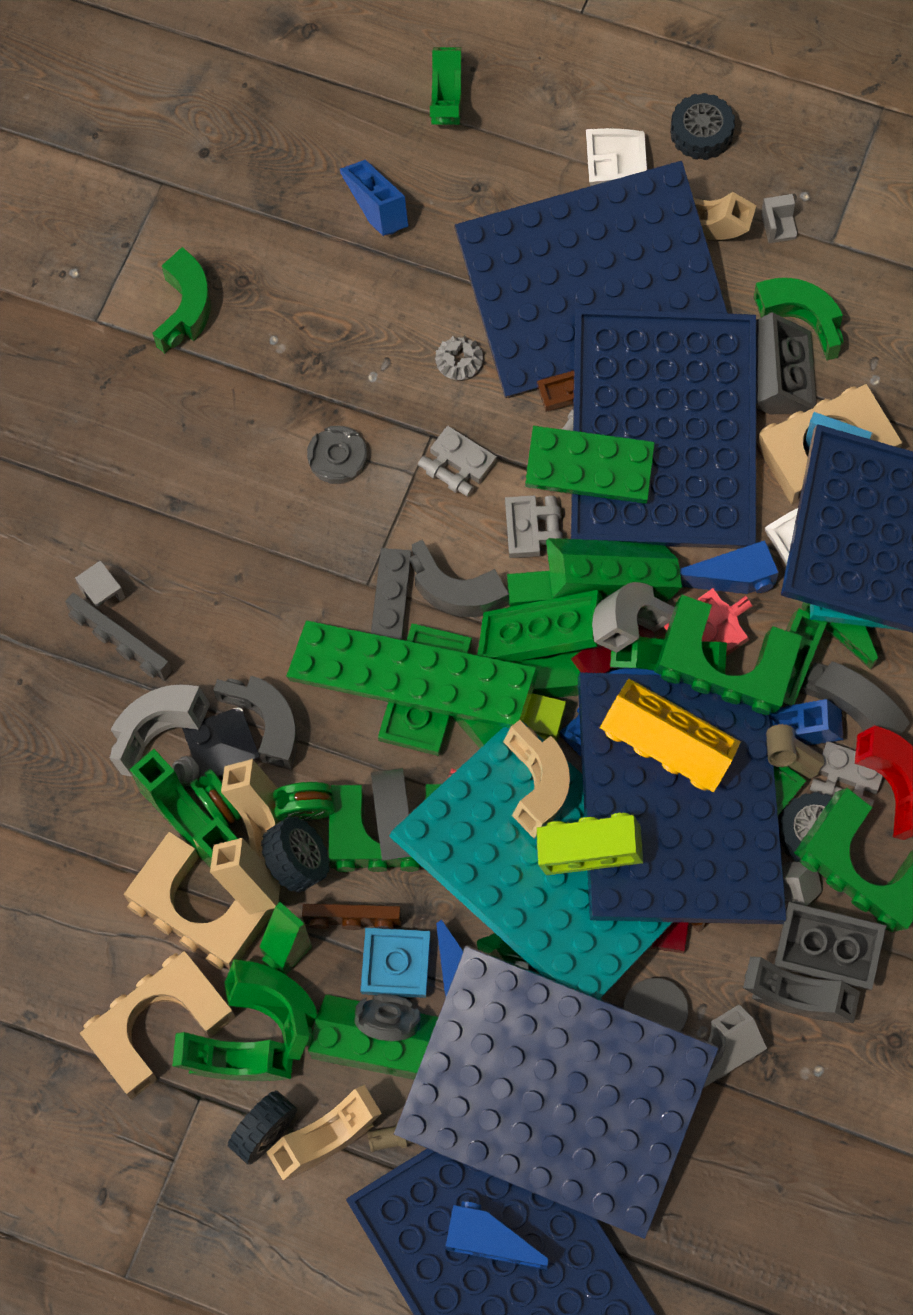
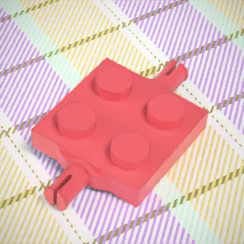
[664,588,753,656]

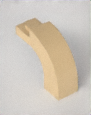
[693,192,756,240]
[503,720,570,839]
[267,1085,382,1181]

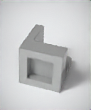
[761,194,797,244]
[75,561,125,606]
[782,862,822,908]

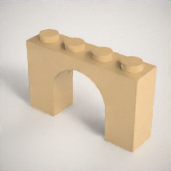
[757,384,902,505]
[210,759,282,914]
[124,832,275,970]
[80,951,236,1100]

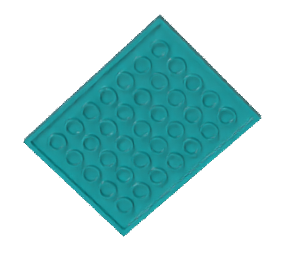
[389,722,673,999]

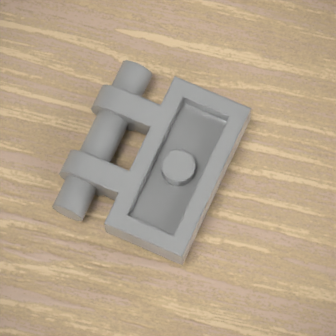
[418,425,497,497]
[505,495,563,558]
[810,742,883,807]

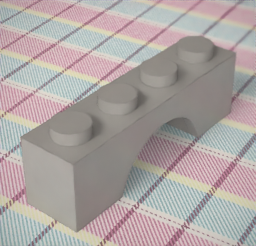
[703,1005,767,1088]

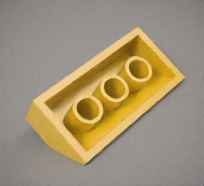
[600,679,741,792]

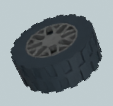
[670,93,735,160]
[261,817,330,892]
[227,1090,297,1165]

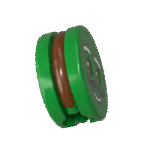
[190,769,242,828]
[273,782,334,821]

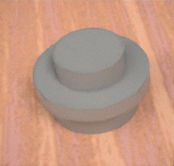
[172,756,200,788]

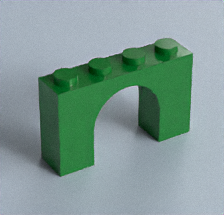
[507,571,583,698]
[654,595,803,715]
[129,749,238,868]
[329,784,441,872]
[794,788,913,932]

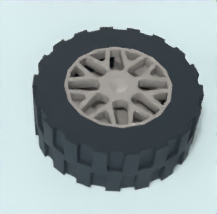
[779,792,831,862]

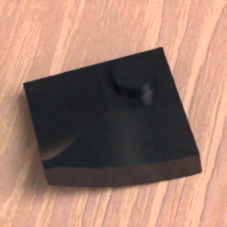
[182,706,261,780]

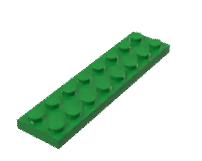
[286,620,539,728]

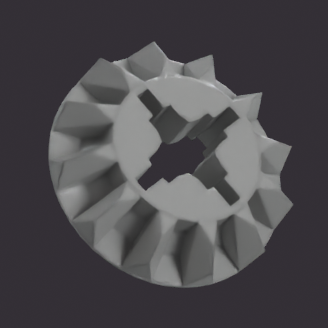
[435,335,483,380]

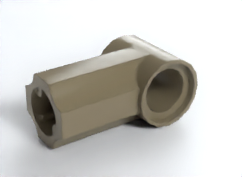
[766,724,824,779]

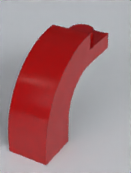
[855,725,913,840]

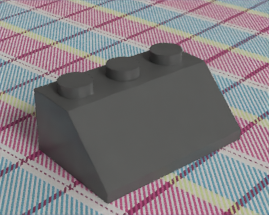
[756,312,816,415]
[774,902,886,991]

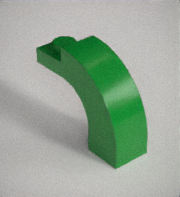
[430,47,462,125]
[152,247,211,354]
[753,278,844,361]
[610,636,727,674]
[224,959,317,1060]
[172,1032,293,1081]

